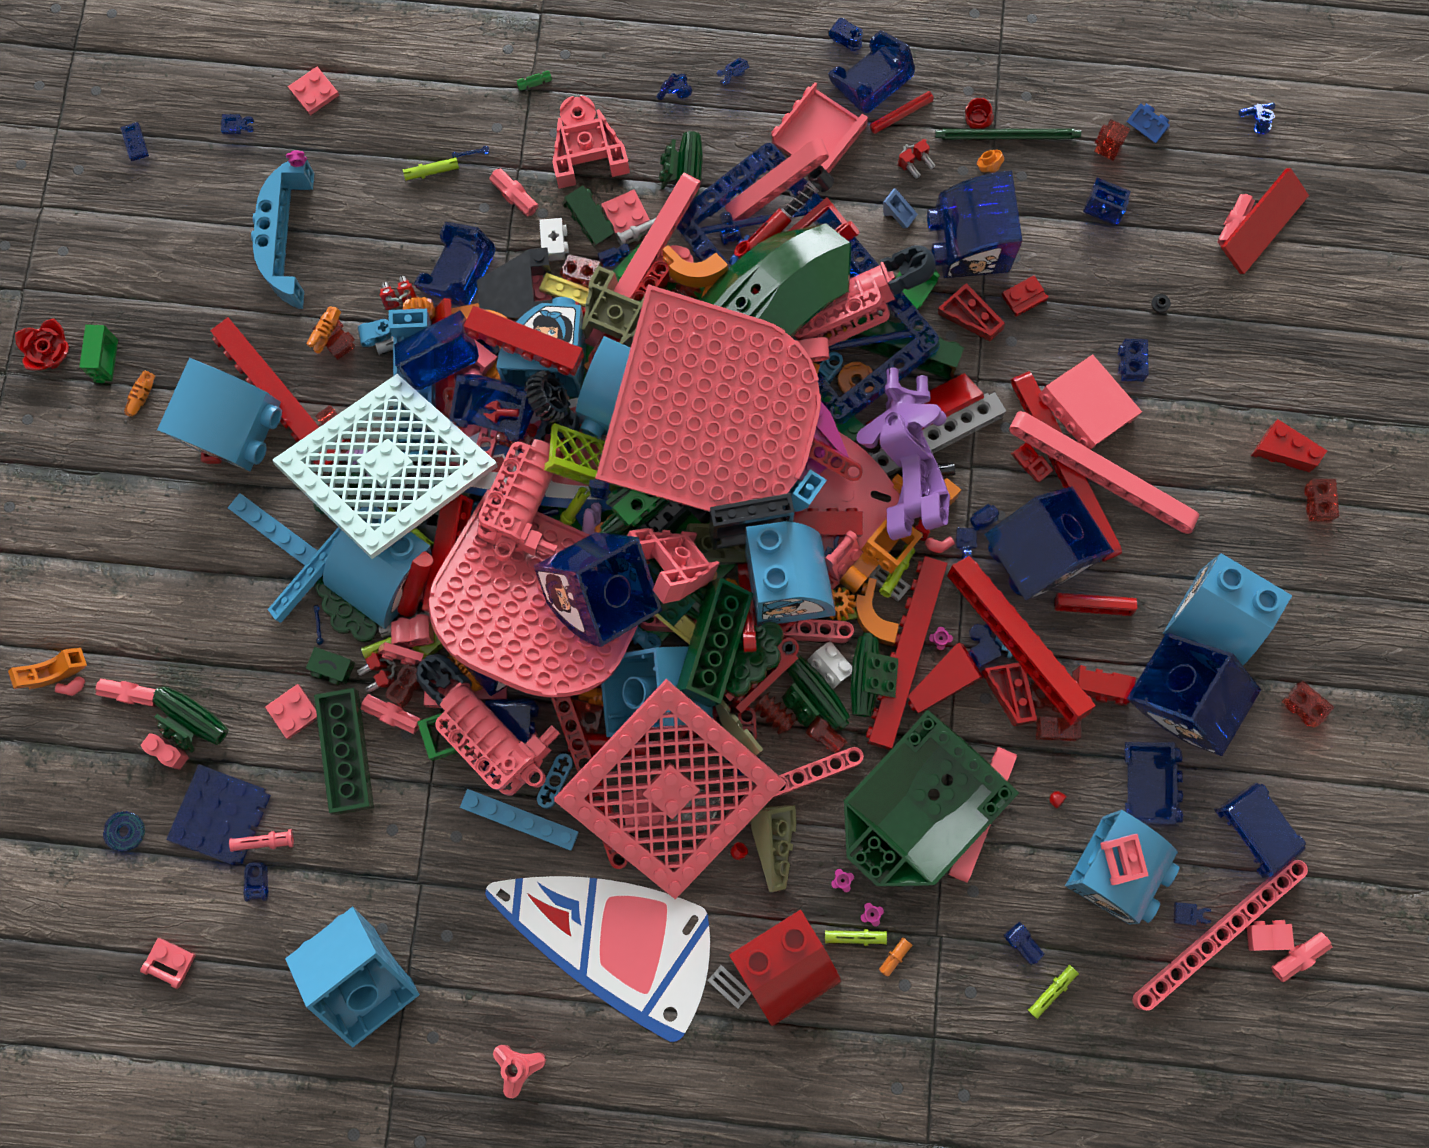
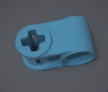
[358,319,393,347]
[817,352,843,389]

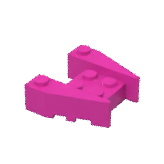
[798,402,849,482]

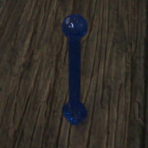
[452,146,489,158]
[313,605,324,645]

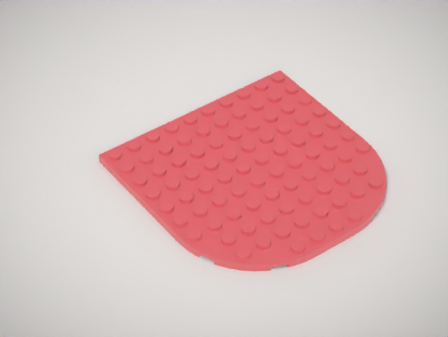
[595,284,821,512]
[429,489,654,697]

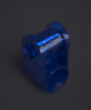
[828,18,863,51]
[243,862,269,902]

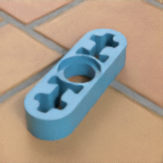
[537,754,573,809]

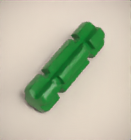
[517,70,552,90]

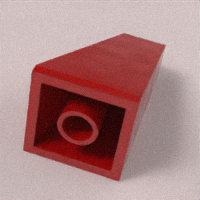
[908,643,984,713]

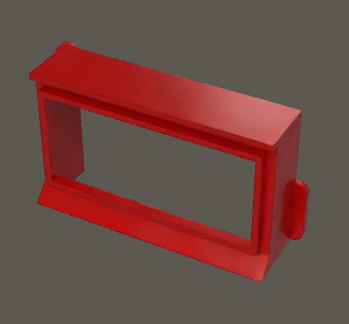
[788,197,860,241]

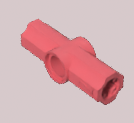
[489,168,538,217]
[1217,194,1255,246]
[95,679,156,707]
[361,694,422,735]
[1271,932,1333,982]

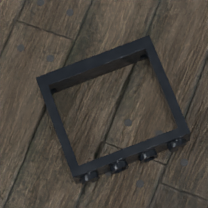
[709,493,794,550]

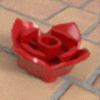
[15,319,69,371]

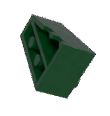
[562,185,614,247]

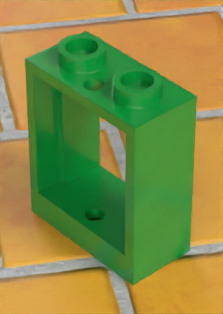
[79,324,118,383]
[418,713,469,761]

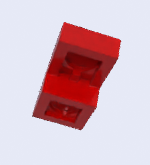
[1011,442,1053,482]

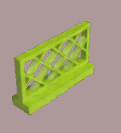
[544,423,621,493]

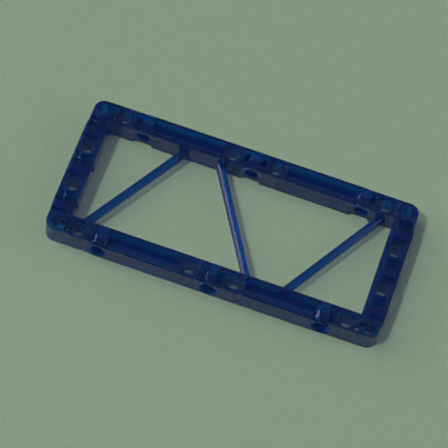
[676,143,940,424]

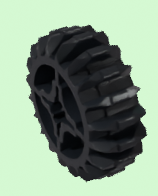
[524,370,571,424]

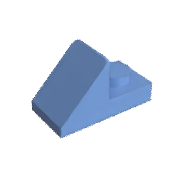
[883,188,918,228]

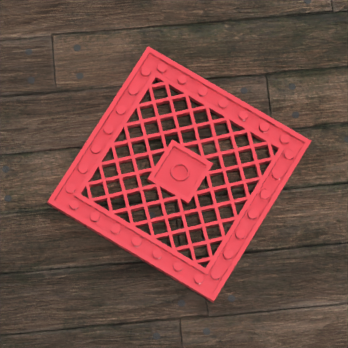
[554,679,786,899]

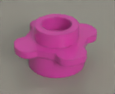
[286,150,307,167]
[929,627,953,650]
[831,869,854,892]
[861,903,884,926]

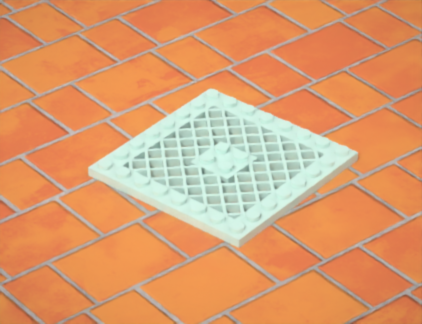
[273,374,497,559]

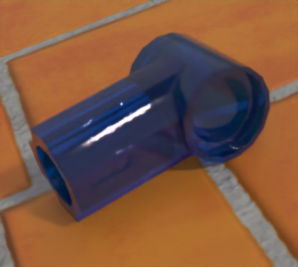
[1004,922,1045,965]

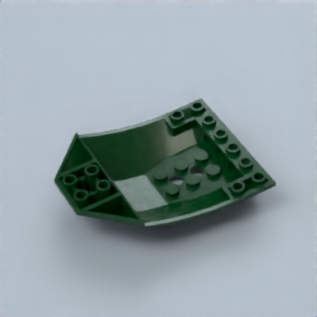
[700,223,851,337]
[844,710,1019,886]

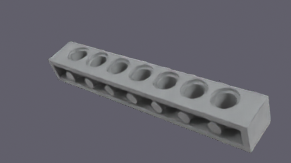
[869,392,1006,477]

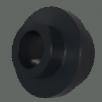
[1151,294,1171,313]

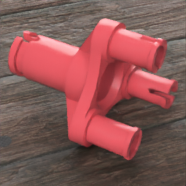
[493,1045,546,1098]

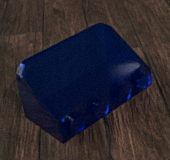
[394,310,479,390]

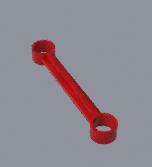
[738,563,756,652]

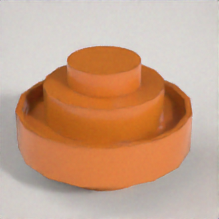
[977,150,1004,173]

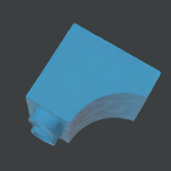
[285,907,420,1048]

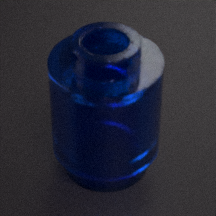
[969,504,999,531]

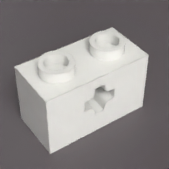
[540,218,569,261]

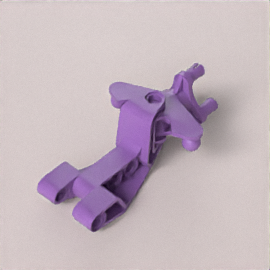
[856,368,950,540]

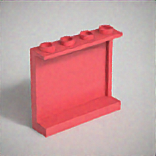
[771,82,868,173]
[1039,355,1142,450]

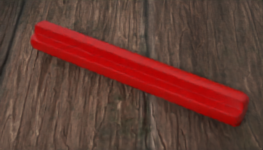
[870,91,934,133]

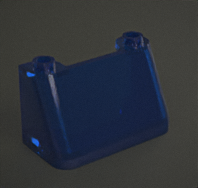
[828,30,915,113]
[413,222,495,307]
[449,374,534,442]
[1214,783,1306,878]

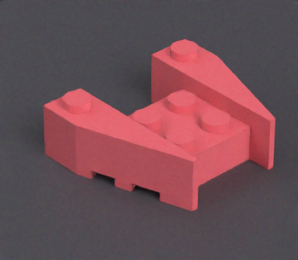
[552,109,630,189]
[626,528,719,604]

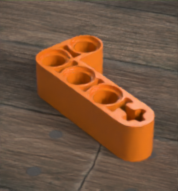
[839,527,899,594]

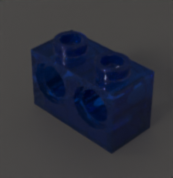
[1118,339,1149,382]

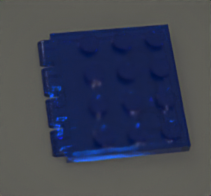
[166,764,271,865]

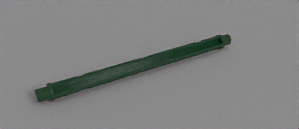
[935,128,1081,140]

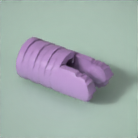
[582,503,602,537]

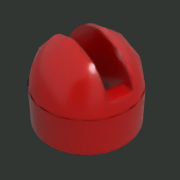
[1050,791,1067,809]
[730,842,748,860]

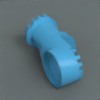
[632,626,661,650]

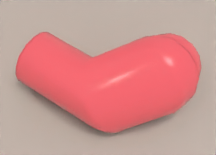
[55,676,85,696]

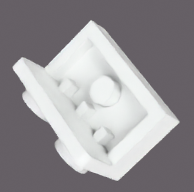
[808,641,852,689]

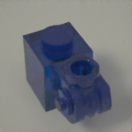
[969,624,1002,669]

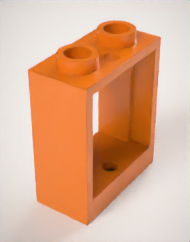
[861,518,923,574]

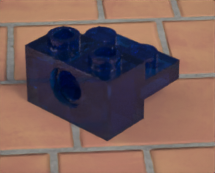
[1083,178,1131,226]

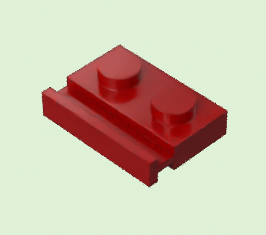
[1002,275,1048,317]

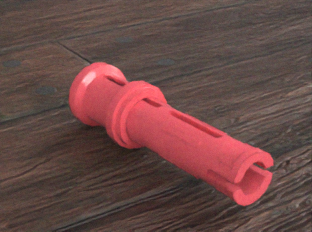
[229,829,294,852]

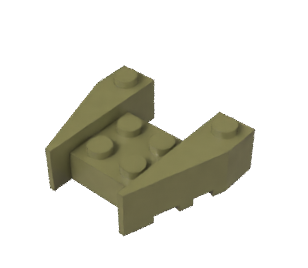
[582,266,645,348]

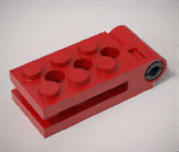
[723,638,799,713]

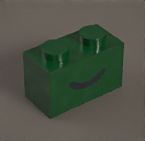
[306,647,355,686]

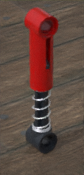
[734,165,834,259]

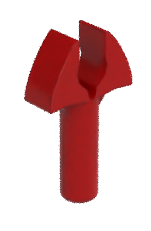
[483,401,520,423]

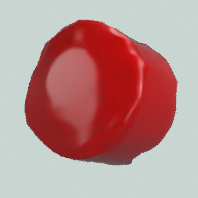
[965,98,994,129]

